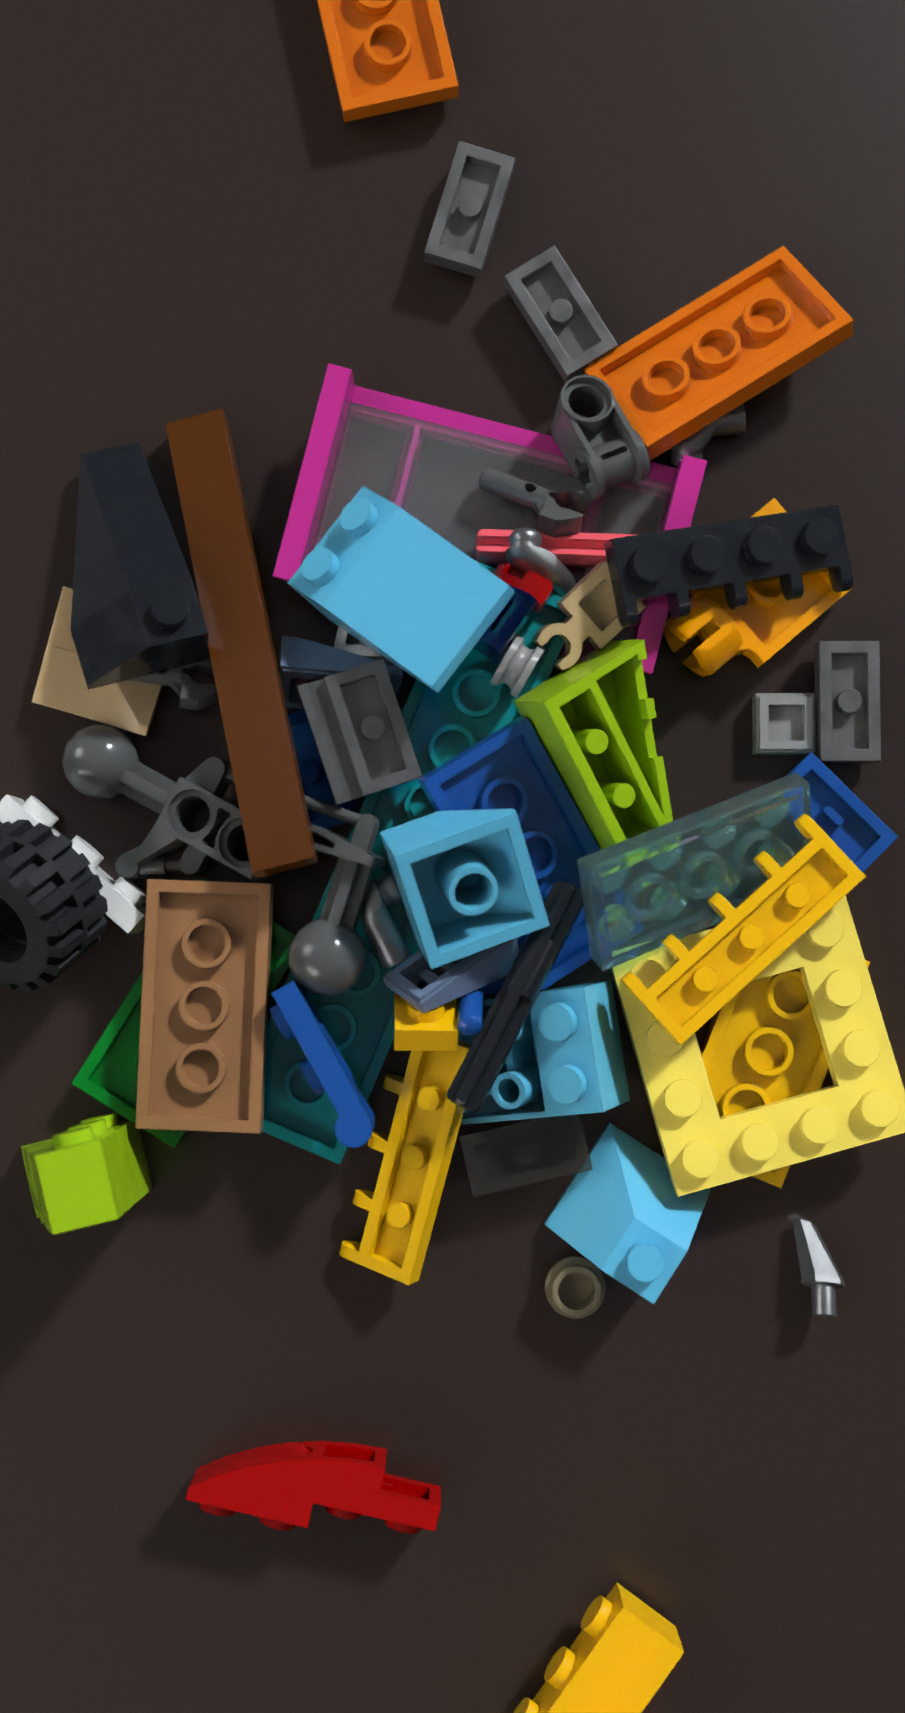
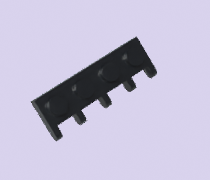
[604,504,853,628]

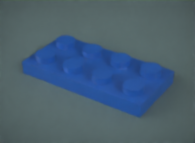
[417,717,642,991]

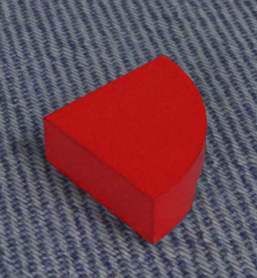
[493,563,554,614]

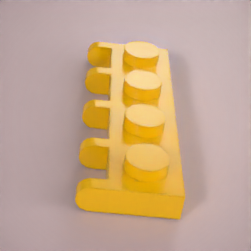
[620,813,866,1045]
[339,1040,471,1286]

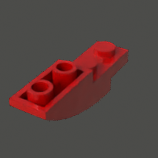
[186,1441,441,1534]

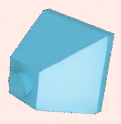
[544,1122,711,1304]

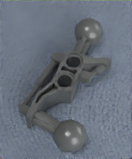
[62,724,389,997]

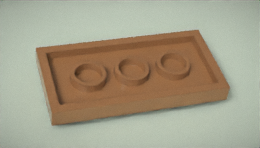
[135,879,274,1134]

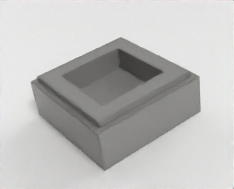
[752,693,816,755]

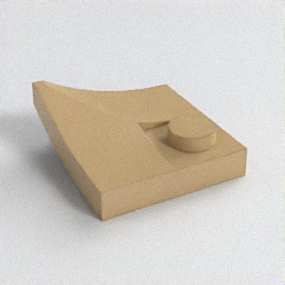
[32,586,164,736]

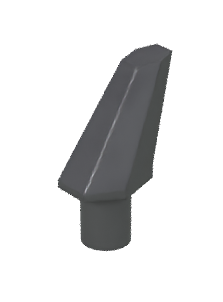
[792,1219,846,1319]

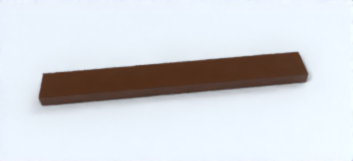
[165,408,318,878]

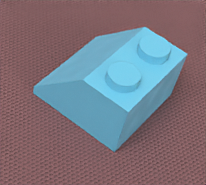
[380,808,550,969]

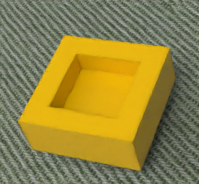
[394,993,458,1051]

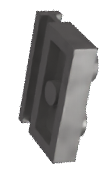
[297,658,422,805]

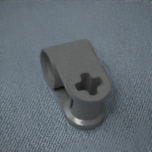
[550,374,650,500]

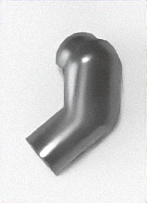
[670,404,746,467]
[505,528,576,597]
[362,871,410,967]

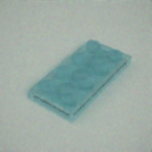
[577,772,811,971]

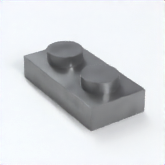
[424,141,516,278]
[504,245,618,383]
[814,641,881,763]

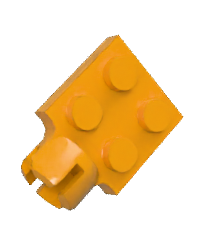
[663,498,852,677]

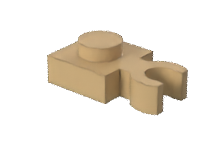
[532,561,646,670]

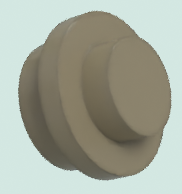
[545,1256,606,1319]

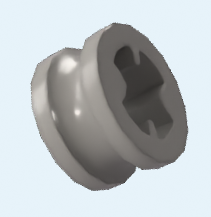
[490,635,544,698]

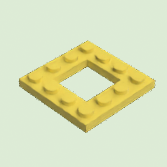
[607,895,905,1197]

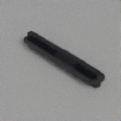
[447,881,587,1112]

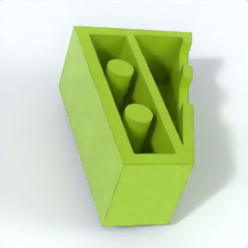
[514,639,675,865]
[20,1112,153,1235]

